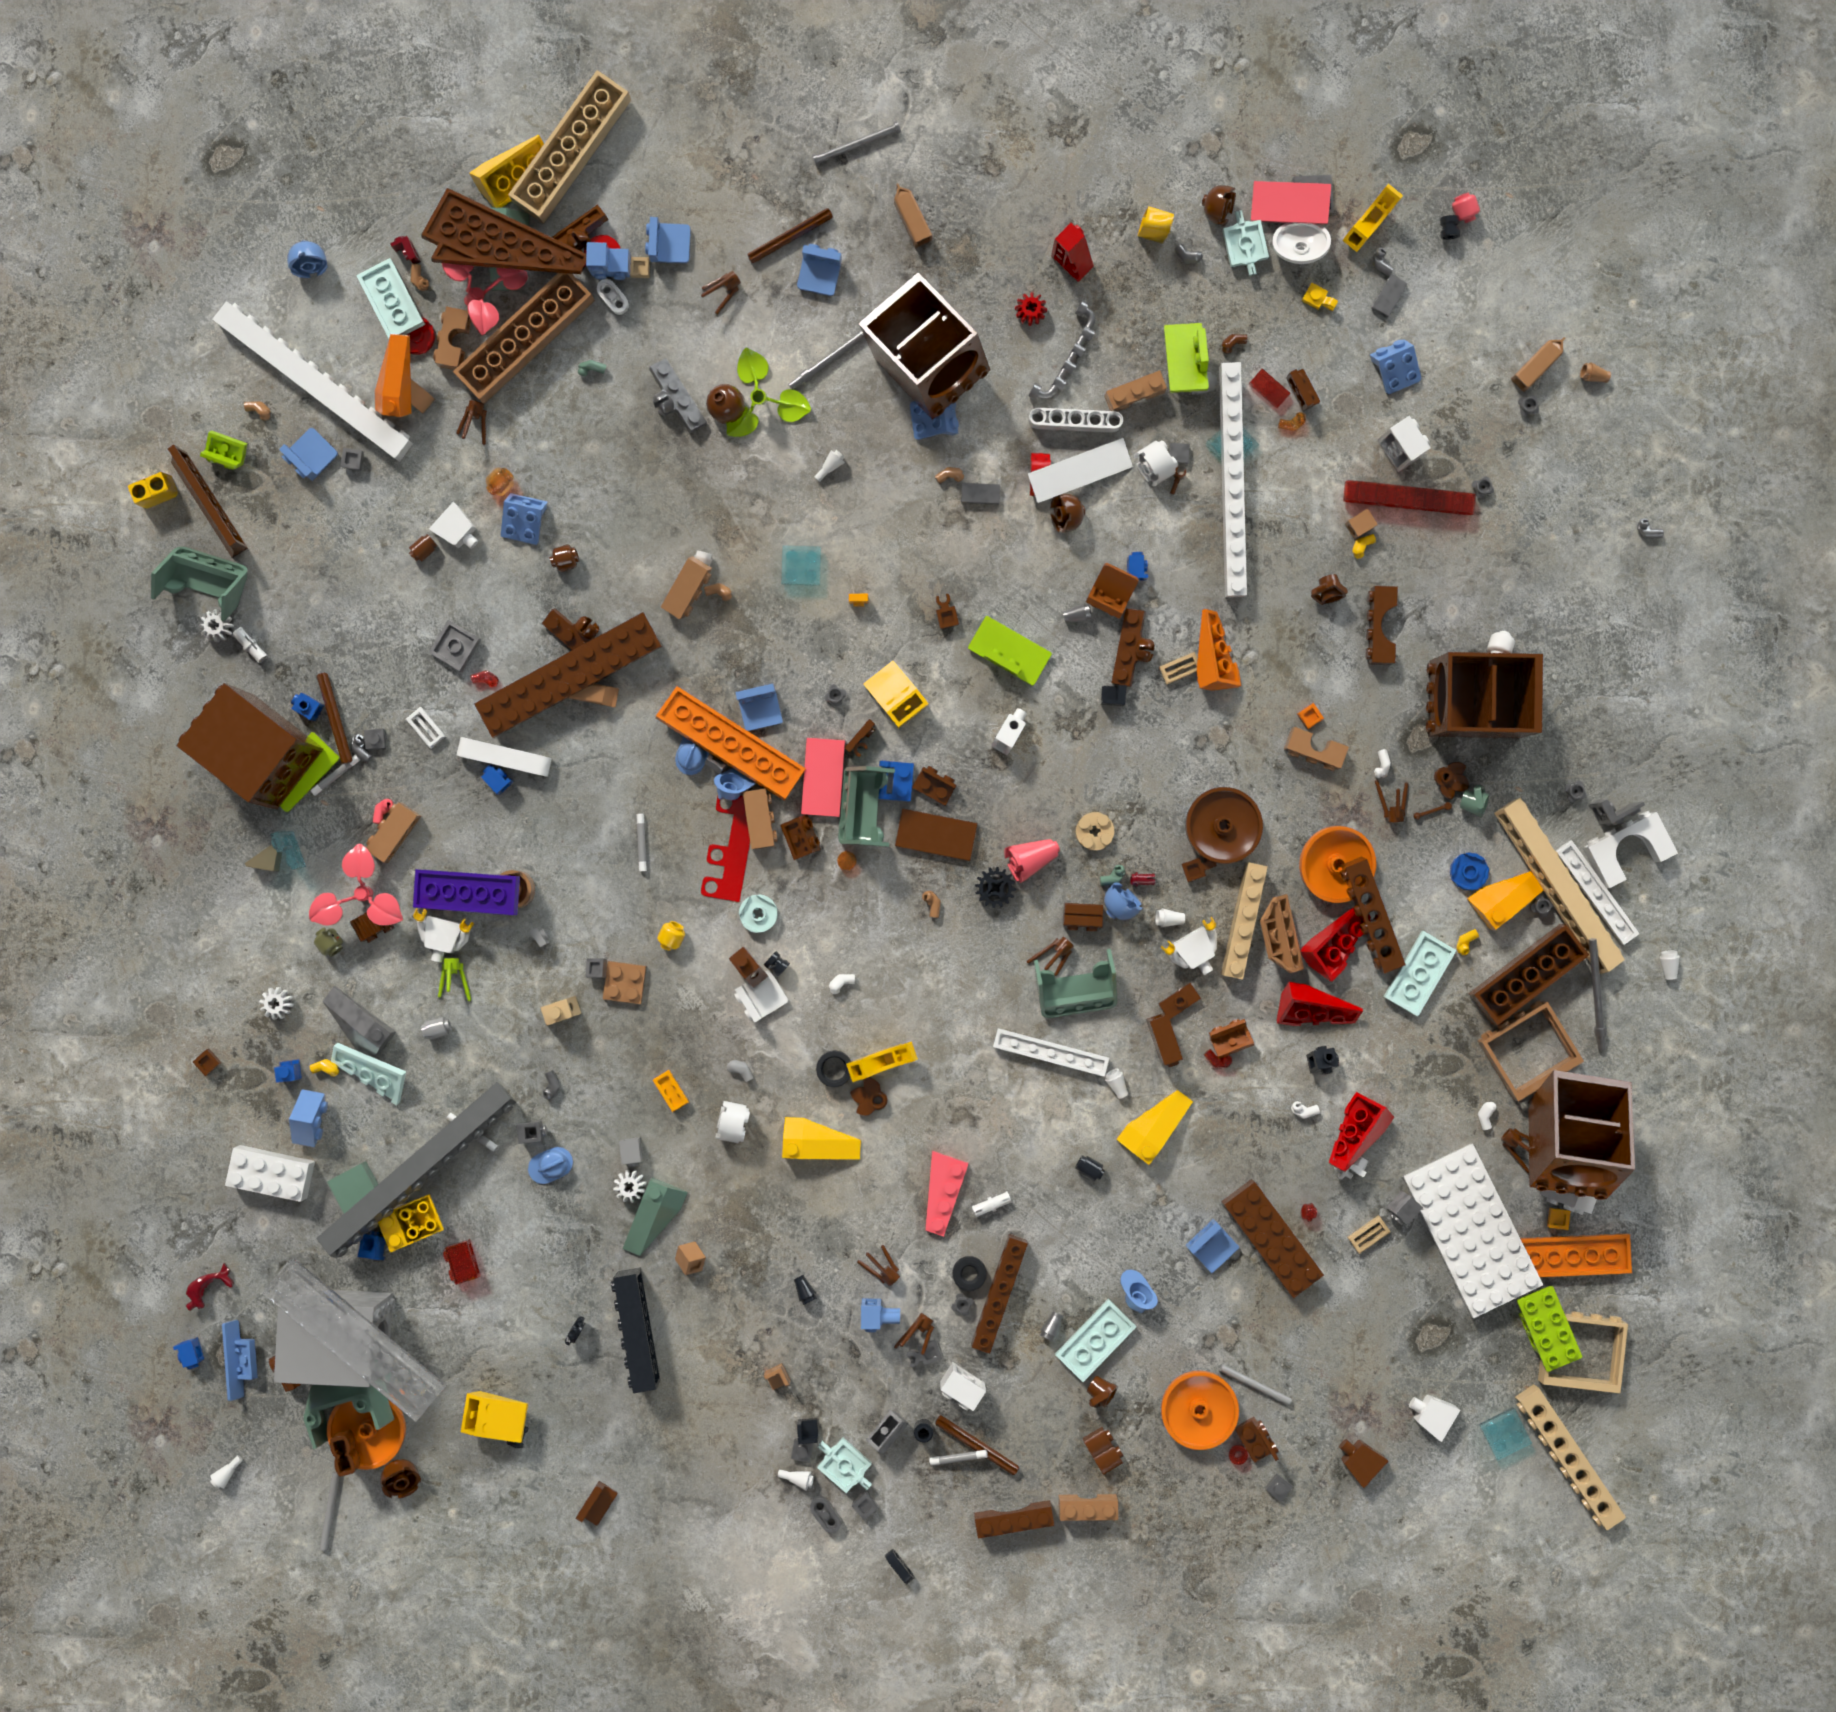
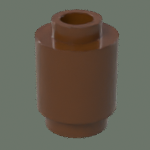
[409,534,438,562]

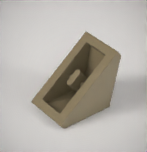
[244,841,284,871]

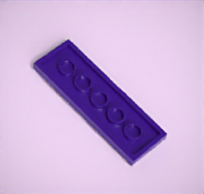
[413,869,520,915]

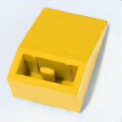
[863,661,929,729]
[378,1194,444,1252]
[460,1391,528,1443]

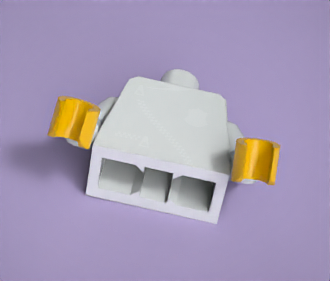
[413,908,474,962]
[1161,917,1217,975]

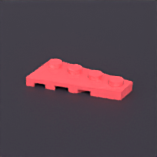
[925,1150,969,1237]

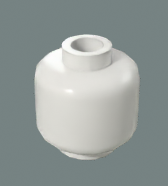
[1487,631,1515,653]

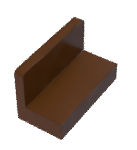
[575,1481,618,1526]

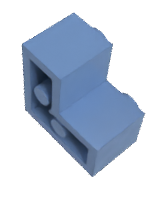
[586,242,631,280]
[289,1090,328,1147]

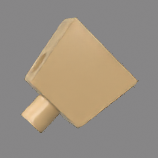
[540,996,582,1026]

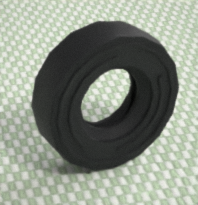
[952,1256,987,1291]

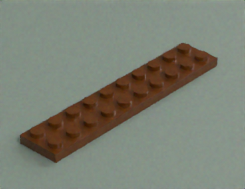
[474,612,662,738]

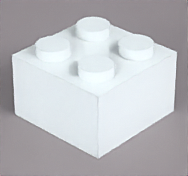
[940,1362,986,1411]

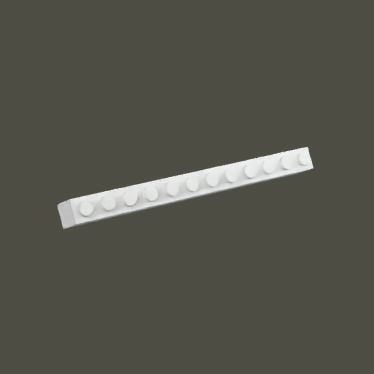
[213,301,413,462]
[1219,362,1247,598]

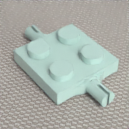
[1222,210,1269,276]
[817,1437,872,1493]

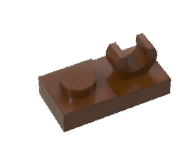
[845,719,875,757]

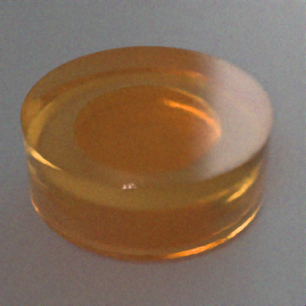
[837,851,857,870]

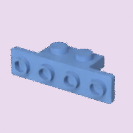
[222,1320,258,1401]

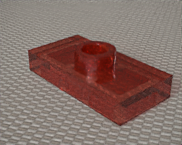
[1249,368,1291,409]

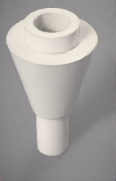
[815,449,845,482]
[210,1455,243,1489]
[778,1470,814,1491]

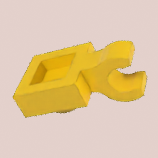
[1302,283,1338,311]

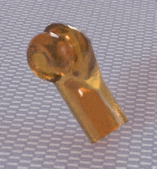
[1278,412,1306,431]

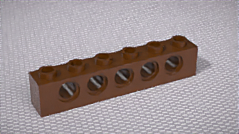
[1340,856,1406,974]
[971,1234,1028,1354]

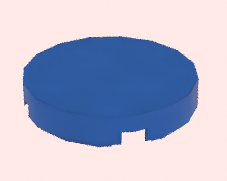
[1450,852,1489,891]

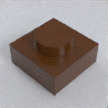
[193,1049,222,1076]

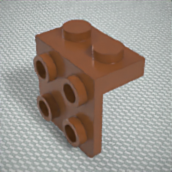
[1086,563,1139,619]

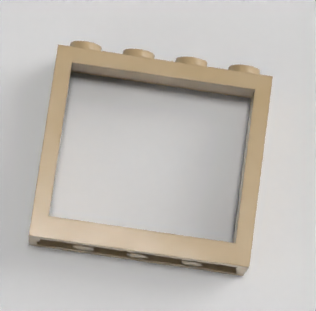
[1538,1311,1628,1393]

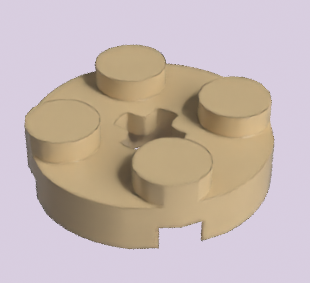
[1075,812,1114,850]

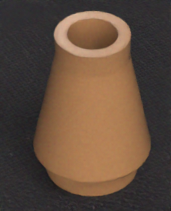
[1580,362,1611,383]

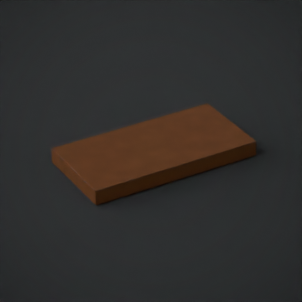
[895,808,977,861]

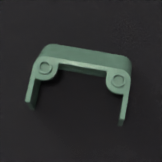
[151,547,248,622]
[838,766,895,847]
[1034,949,1117,1018]
[304,1367,394,1449]

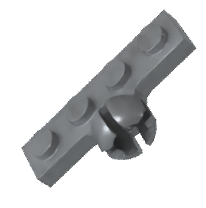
[649,358,707,433]

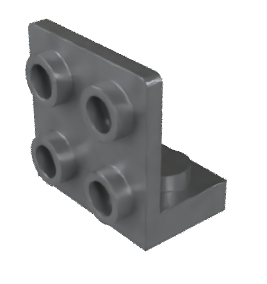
[1589,799,1645,826]

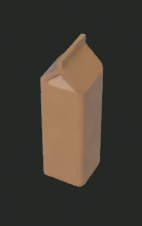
[894,184,933,248]
[1511,337,1565,392]
[568,684,619,708]

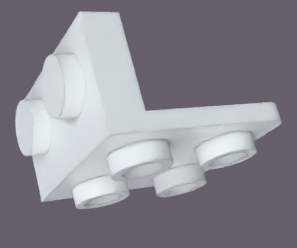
[734,970,788,1022]

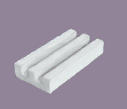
[406,707,446,749]

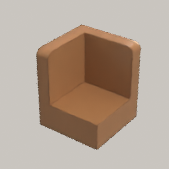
[1345,509,1378,540]
[675,1242,706,1275]
[764,1363,791,1390]

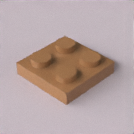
[603,961,647,1004]

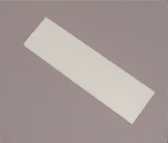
[1028,438,1133,503]

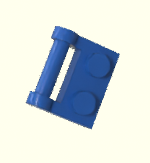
[878,761,914,802]

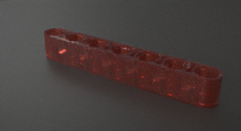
[1343,480,1476,515]

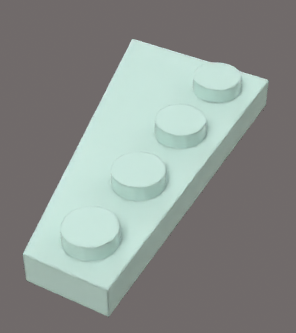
[331,1043,406,1106]

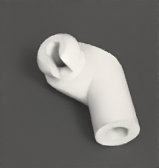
[1478,1102,1497,1130]

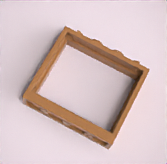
[1477,1000,1584,1101]

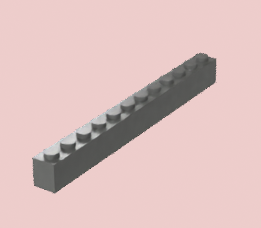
[316,1082,516,1258]

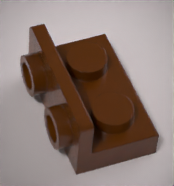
[1286,369,1320,412]
[912,766,957,806]
[780,815,821,860]

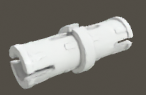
[232,627,268,663]
[972,1191,1012,1217]

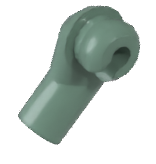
[578,360,606,376]
[1100,865,1125,886]

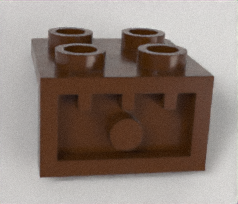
[1235,1416,1279,1463]

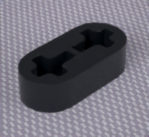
[885,1549,915,1584]

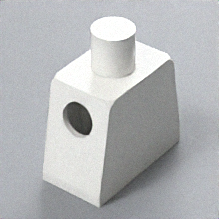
[429,502,478,549]
[991,708,1027,755]
[1409,1395,1460,1442]

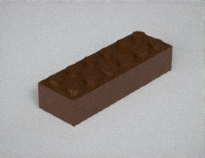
[1468,924,1589,1025]
[1221,1179,1324,1298]

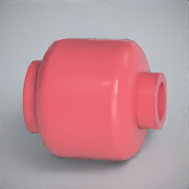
[1452,192,1480,223]

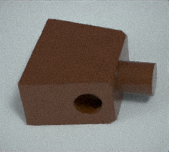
[729,947,768,988]
[1339,1439,1389,1488]

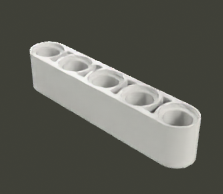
[1028,408,1123,433]
[456,737,552,777]

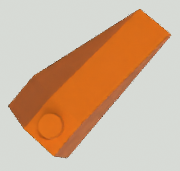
[375,334,411,417]
[1197,609,1241,691]

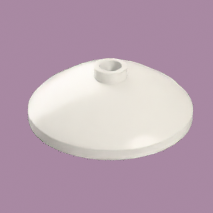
[1272,223,1331,264]

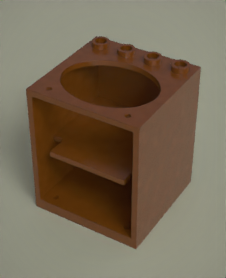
[859,273,991,420]
[1426,652,1543,738]
[176,683,324,810]
[1528,1070,1635,1200]

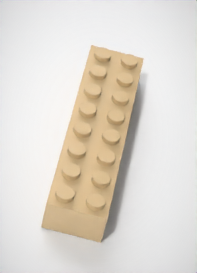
[508,70,631,224]

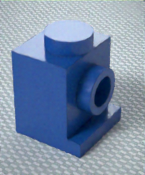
[1127,552,1148,581]
[291,692,325,721]
[481,765,514,795]
[274,1059,302,1083]
[357,1231,386,1260]
[173,1337,204,1370]

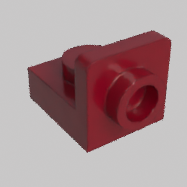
[390,236,421,264]

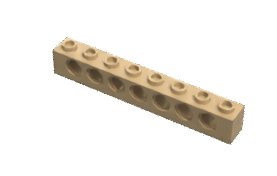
[1515,1384,1626,1530]

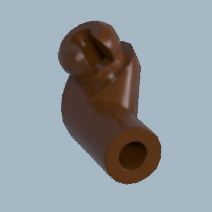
[1221,334,1247,353]

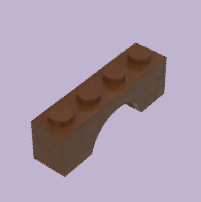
[1366,586,1398,665]
[974,1500,1054,1539]

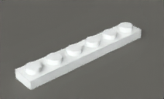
[1556,840,1639,945]
[993,1028,1109,1077]

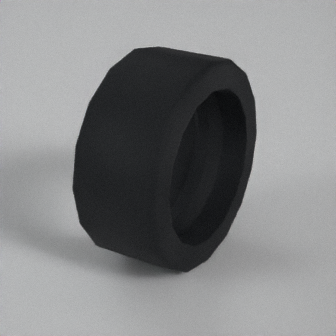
[816,1050,851,1088]

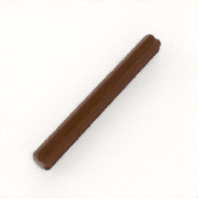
[747,208,833,263]
[317,672,353,764]
[935,1415,1019,1475]

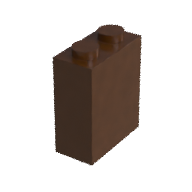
[1146,1013,1183,1067]

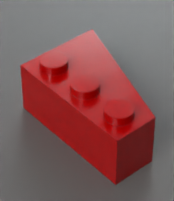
[1051,222,1094,282]

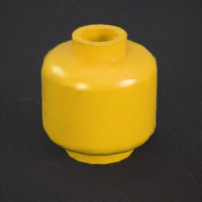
[657,921,685,951]

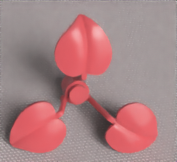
[441,263,528,336]
[309,844,403,926]

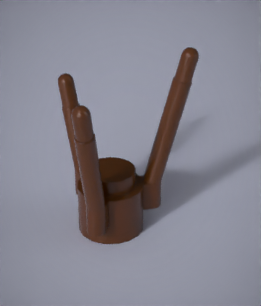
[701,271,741,314]
[456,400,487,445]
[1375,780,1408,822]
[1027,936,1074,976]
[1501,1128,1529,1173]
[857,1245,900,1286]
[894,1313,935,1355]

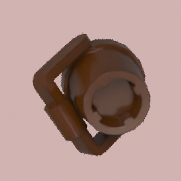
[1311,574,1348,605]
[1087,1376,1118,1408]

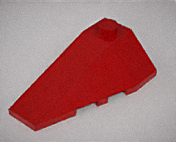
[1300,907,1371,982]
[1276,982,1363,1026]
[1328,1092,1394,1172]

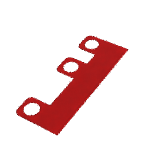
[701,796,750,902]

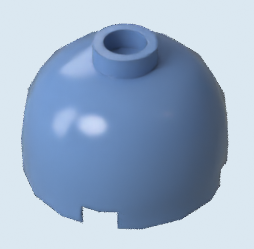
[287,241,328,278]
[1104,882,1142,920]

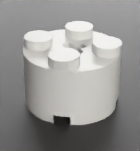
[1134,440,1178,486]
[715,1101,750,1143]

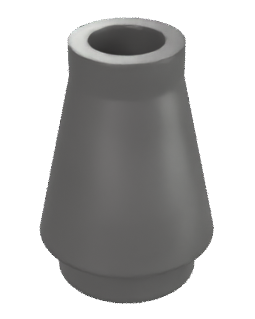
[1063,603,1092,623]
[1040,1311,1063,1342]

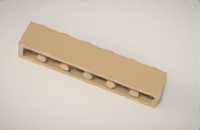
[1221,862,1268,980]

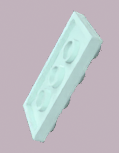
[356,258,425,339]
[1383,931,1457,1017]
[1055,1299,1137,1382]

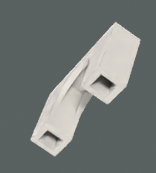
[1583,811,1678,888]

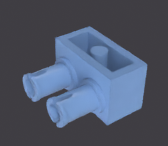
[861,1298,900,1332]

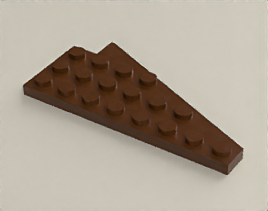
[421,188,587,275]

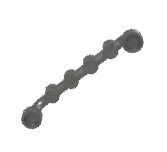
[1028,300,1095,400]

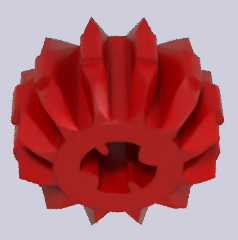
[1015,292,1047,326]

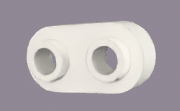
[597,279,629,315]

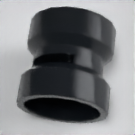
[1440,215,1460,240]
[764,951,790,978]

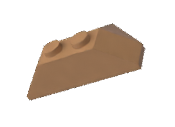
[1260,894,1304,973]

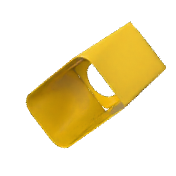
[1138,206,1174,244]
[128,472,178,509]

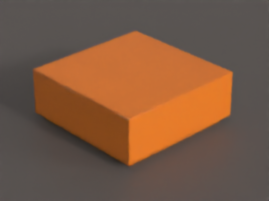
[1297,703,1324,730]

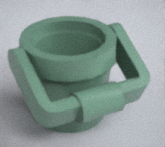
[1460,784,1490,818]

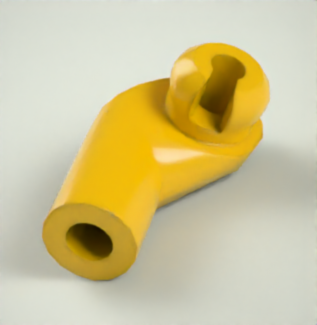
[1352,534,1376,559]

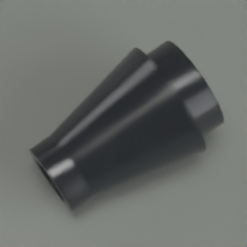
[794,1275,817,1305]

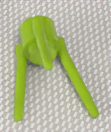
[438,958,471,1002]

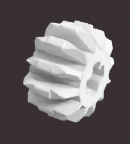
[199,609,234,643]
[259,987,294,1020]
[613,1170,647,1203]

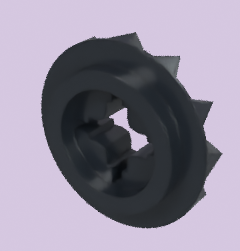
[565,1316,586,1346]

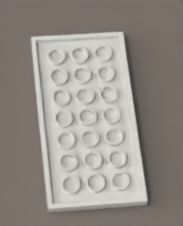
[1402,1144,1543,1318]

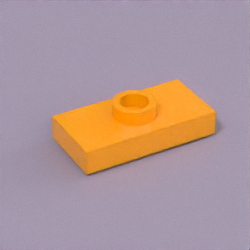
[653,1070,689,1113]

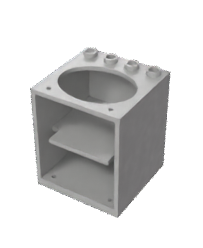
[274,1288,395,1387]

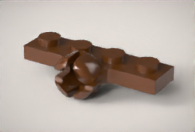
[552,205,609,252]
[541,608,599,650]
[1111,608,1155,687]

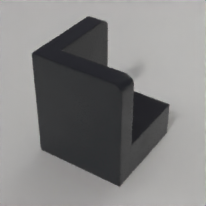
[1101,685,1127,706]
[797,1418,819,1444]

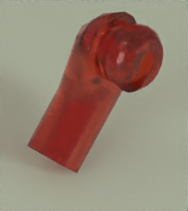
[1203,1049,1233,1068]

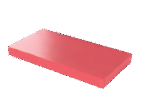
[1251,181,1331,225]
[801,738,845,817]

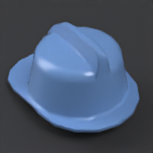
[675,737,709,775]
[714,768,755,800]
[528,1147,573,1184]
[1120,1270,1158,1314]

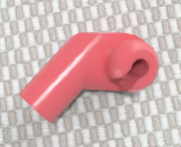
[372,799,394,824]

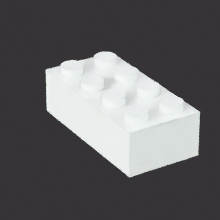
[225,1145,315,1202]

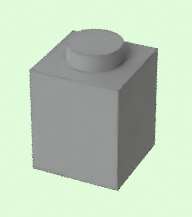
[619,1137,643,1167]

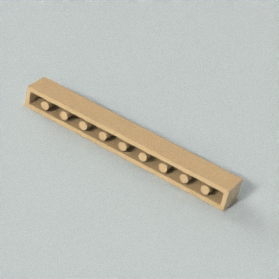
[1494,798,1625,974]

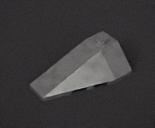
[322,986,396,1059]

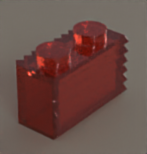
[443,1239,481,1285]

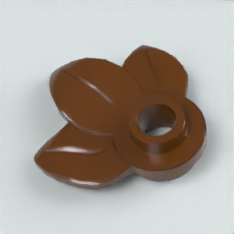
[1434,762,1469,799]
[850,1077,888,1116]

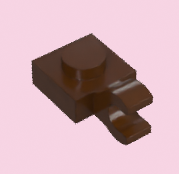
[1181,858,1217,882]

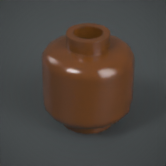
[549,544,580,572]

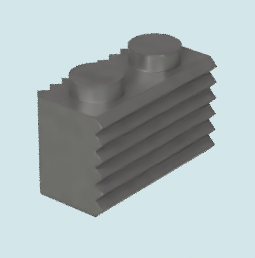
[1386,1190,1423,1225]
[866,1411,909,1453]

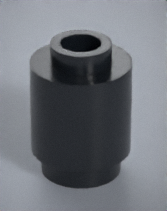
[1075,1155,1105,1181]
[914,1419,933,1443]

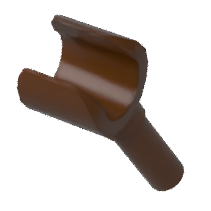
[1170,467,1186,495]

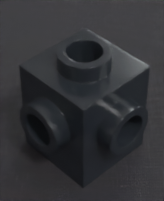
[1306,1046,1339,1075]

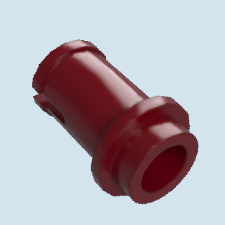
[1130,872,1155,887]

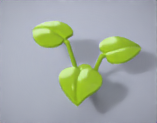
[726,347,811,437]

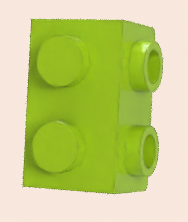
[200,431,248,470]

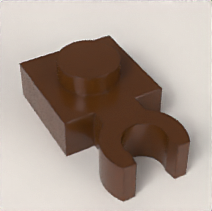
[936,594,959,630]

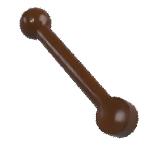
[1413,802,1452,820]

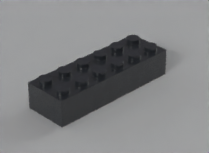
[611,1267,661,1394]

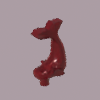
[186,1263,234,1311]

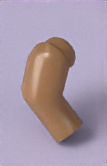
[411,264,429,291]
[244,401,271,420]
[934,467,964,484]
[704,583,732,601]
[922,891,941,918]

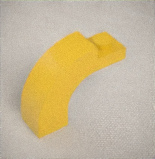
[1343,183,1403,252]
[846,1041,918,1082]

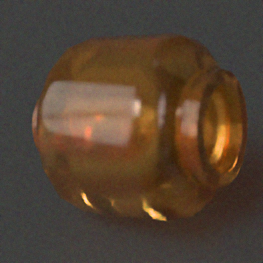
[485,467,514,496]

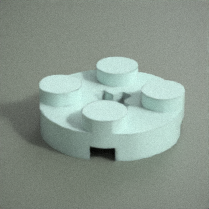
[739,894,778,933]

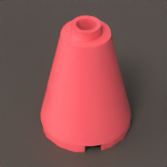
[1004,839,1060,883]

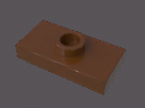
[1158,982,1201,1019]

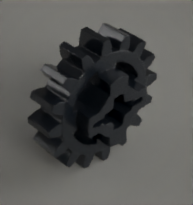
[975,867,1016,908]

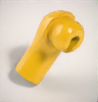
[1456,929,1479,955]
[310,1059,339,1077]

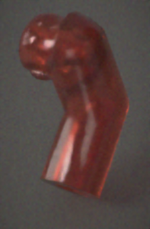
[470,670,499,688]

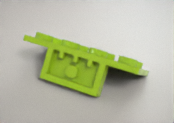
[1164,323,1209,393]
[968,616,1052,686]
[280,732,340,812]
[1517,1286,1582,1372]

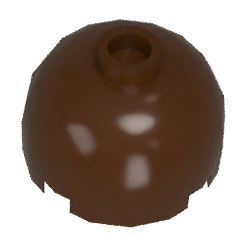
[1202,185,1236,226]
[706,384,745,424]
[1050,494,1085,533]
[380,1459,421,1498]

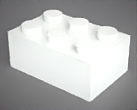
[1377,416,1431,472]

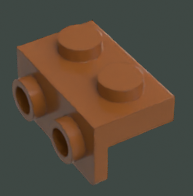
[1209,1019,1254,1059]

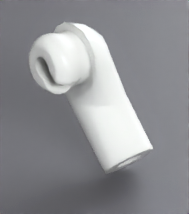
[1374,749,1391,778]
[829,974,855,994]
[1291,1101,1320,1119]

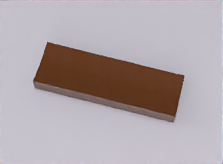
[167,445,248,558]

